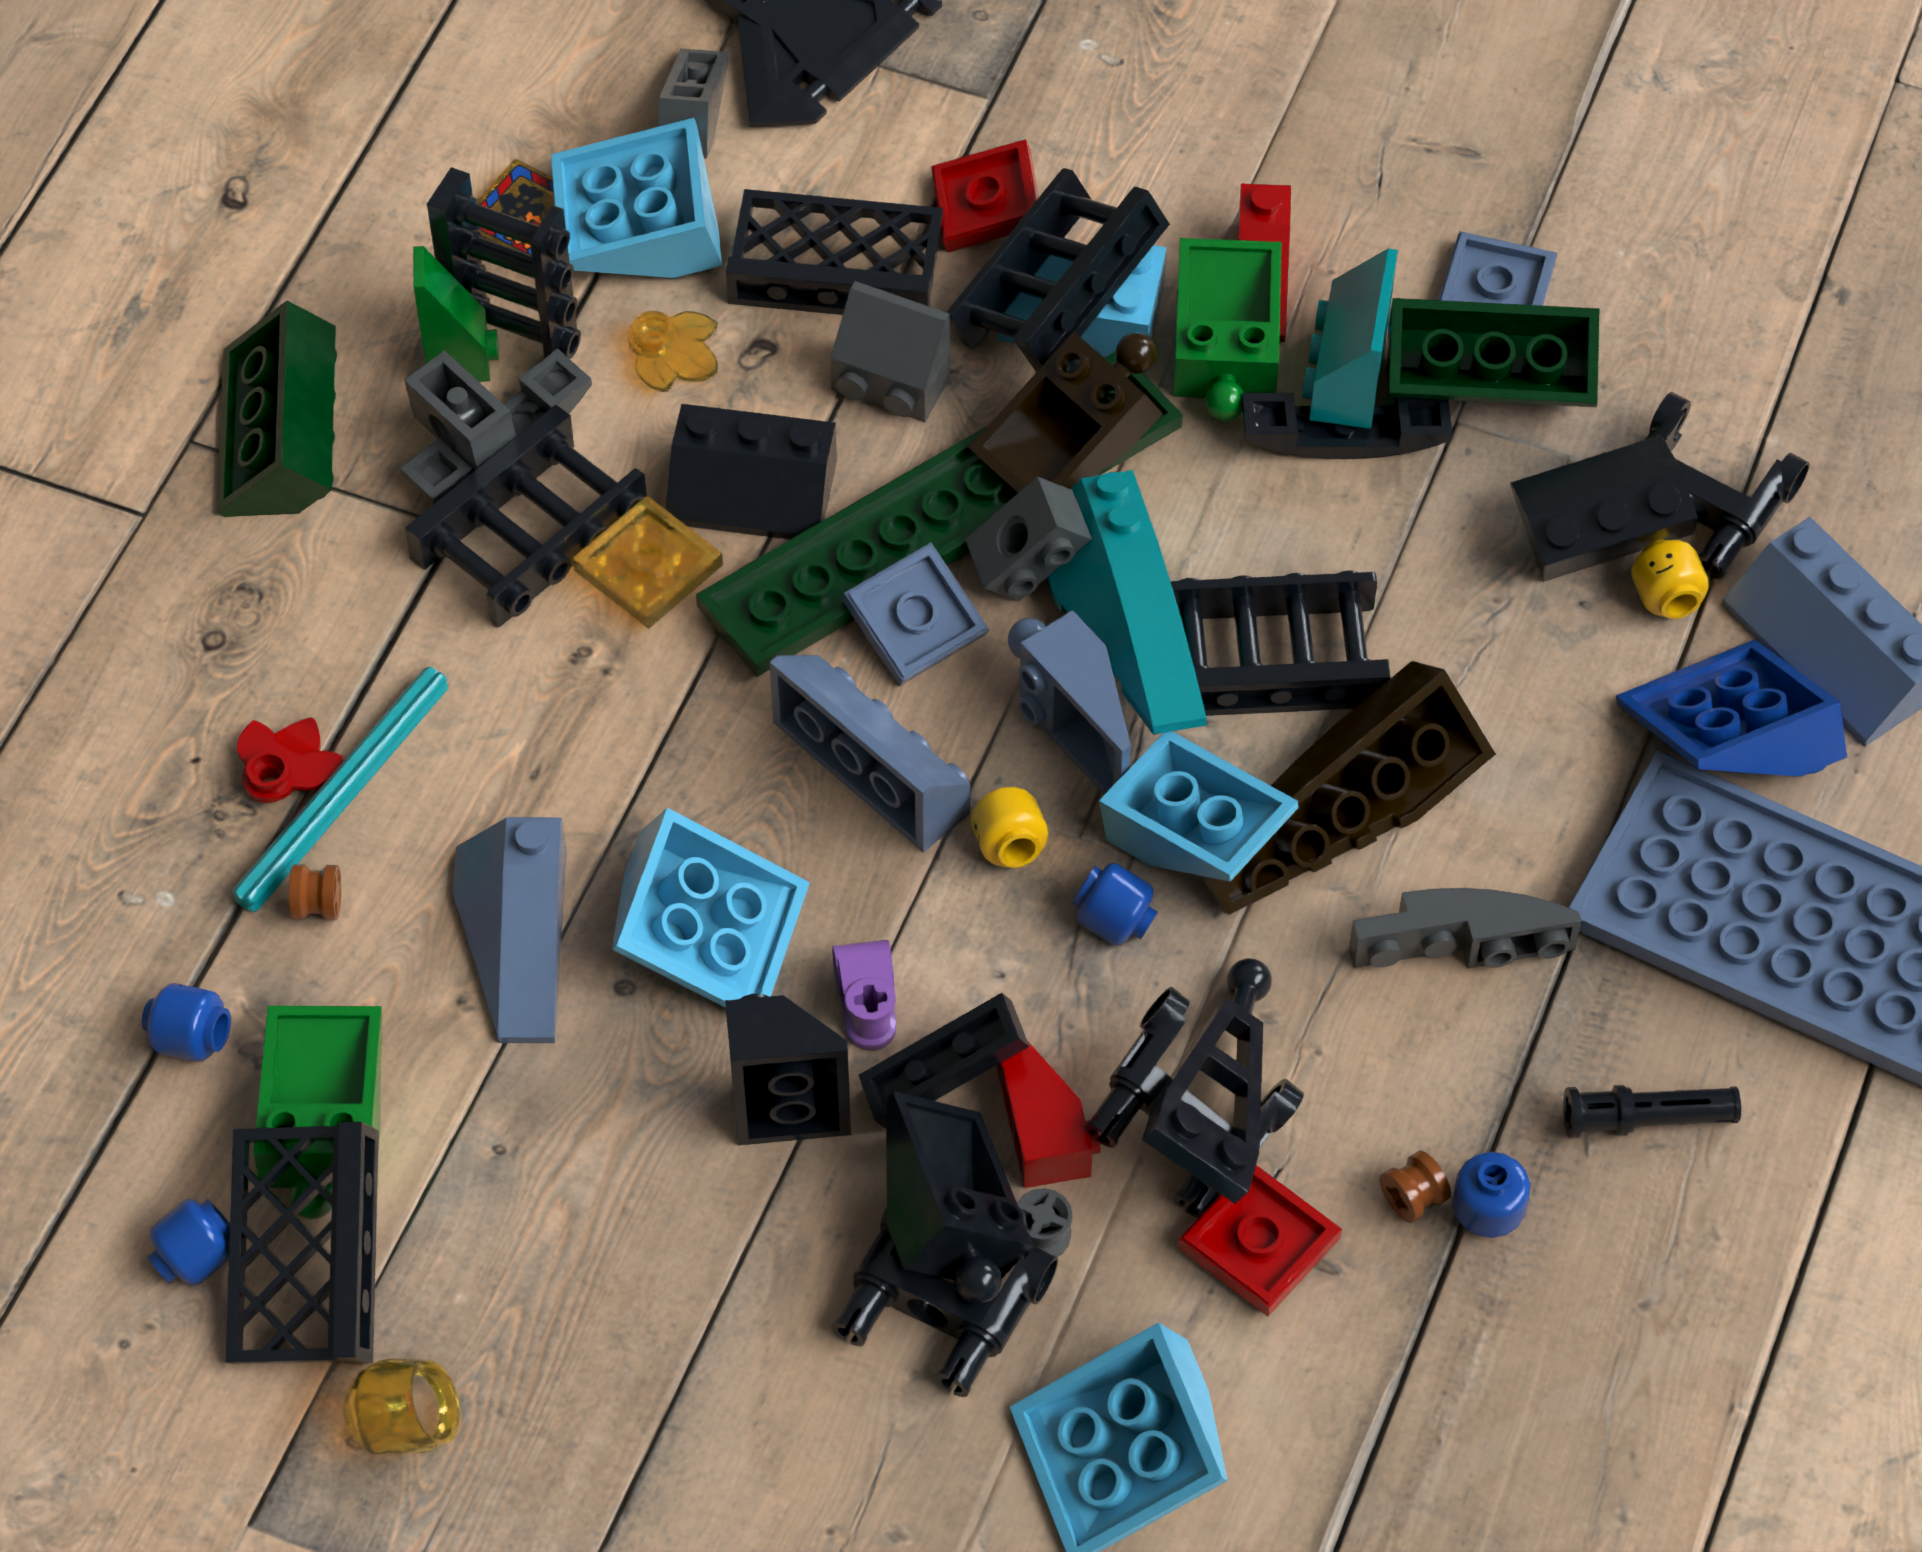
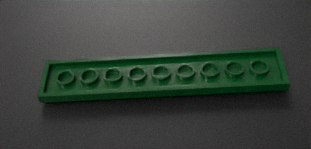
[696,352,1183,677]

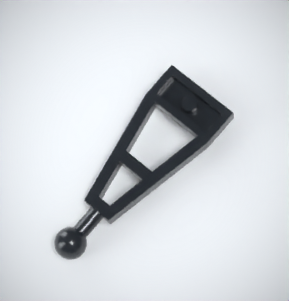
[1142,958,1272,1204]

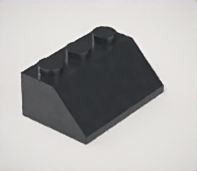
[665,404,837,539]
[1510,435,1698,582]
[725,994,851,1146]

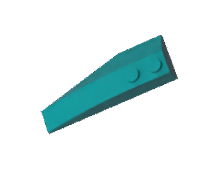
[1046,470,1207,735]

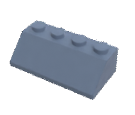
[1721,517,1922,746]
[770,655,970,852]

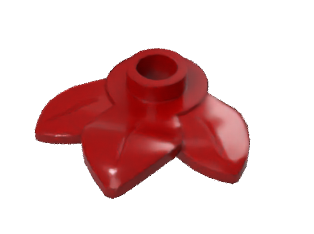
[237,717,343,803]

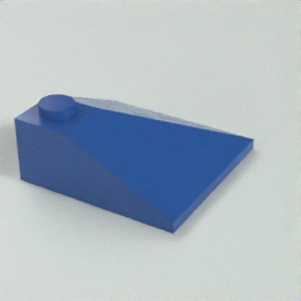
[1616,640,1847,777]

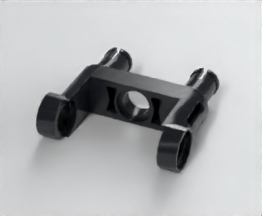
[1645,392,1810,579]
[1084,987,1304,1218]
[831,1206,1058,1397]

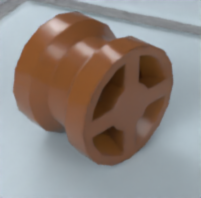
[289,864,341,920]
[1379,1150,1452,1223]

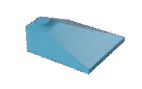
[551,118,722,278]
[612,808,810,1008]
[1010,1322,1228,1552]

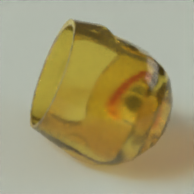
[343,1358,460,1455]

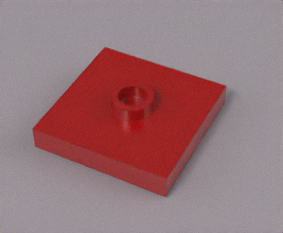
[931,139,1039,252]
[1178,1165,1342,1317]

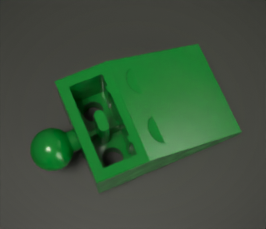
[1173,238,1282,421]
[253,1006,382,1219]

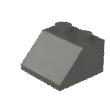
[830,281,950,422]

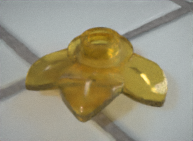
[628,311,718,392]

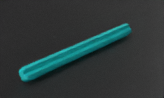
[232,667,448,912]

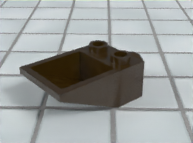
[968,332,1163,493]

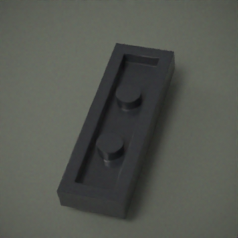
[859,993,1029,1129]

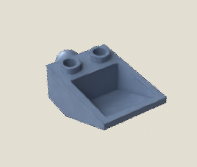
[1008,610,1131,795]

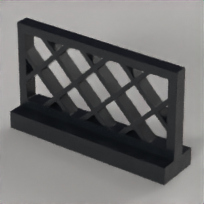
[726,189,943,315]
[225,1122,379,1364]

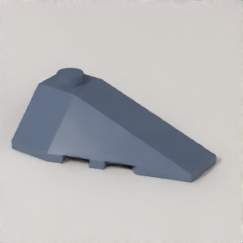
[453,817,567,1043]

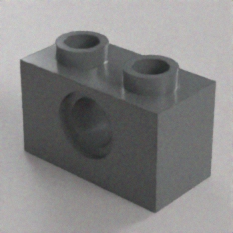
[404,350,516,471]
[965,477,1092,601]

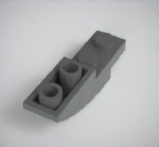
[1349,888,1582,968]

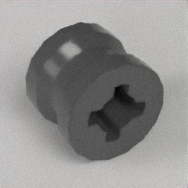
[1017,1188,1072,1257]

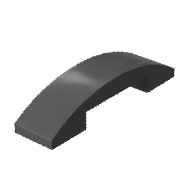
[400,349,592,504]

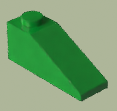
[413,246,499,382]

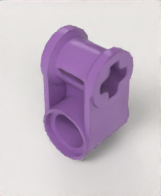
[832,940,896,1050]

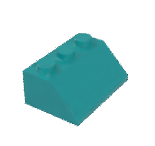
[1302,248,1398,429]

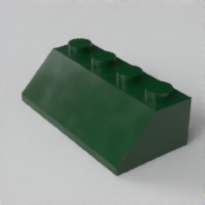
[1387,298,1600,407]
[217,300,337,517]

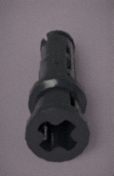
[1563,1085,1741,1139]

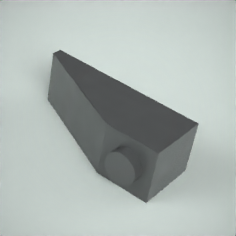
[658,48,729,158]

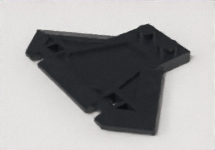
[704,0,942,127]

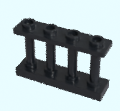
[427,167,581,359]
[947,168,1170,372]
[405,405,647,627]
[1171,570,1391,716]

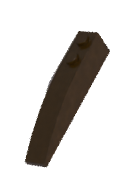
[1200,661,1496,915]

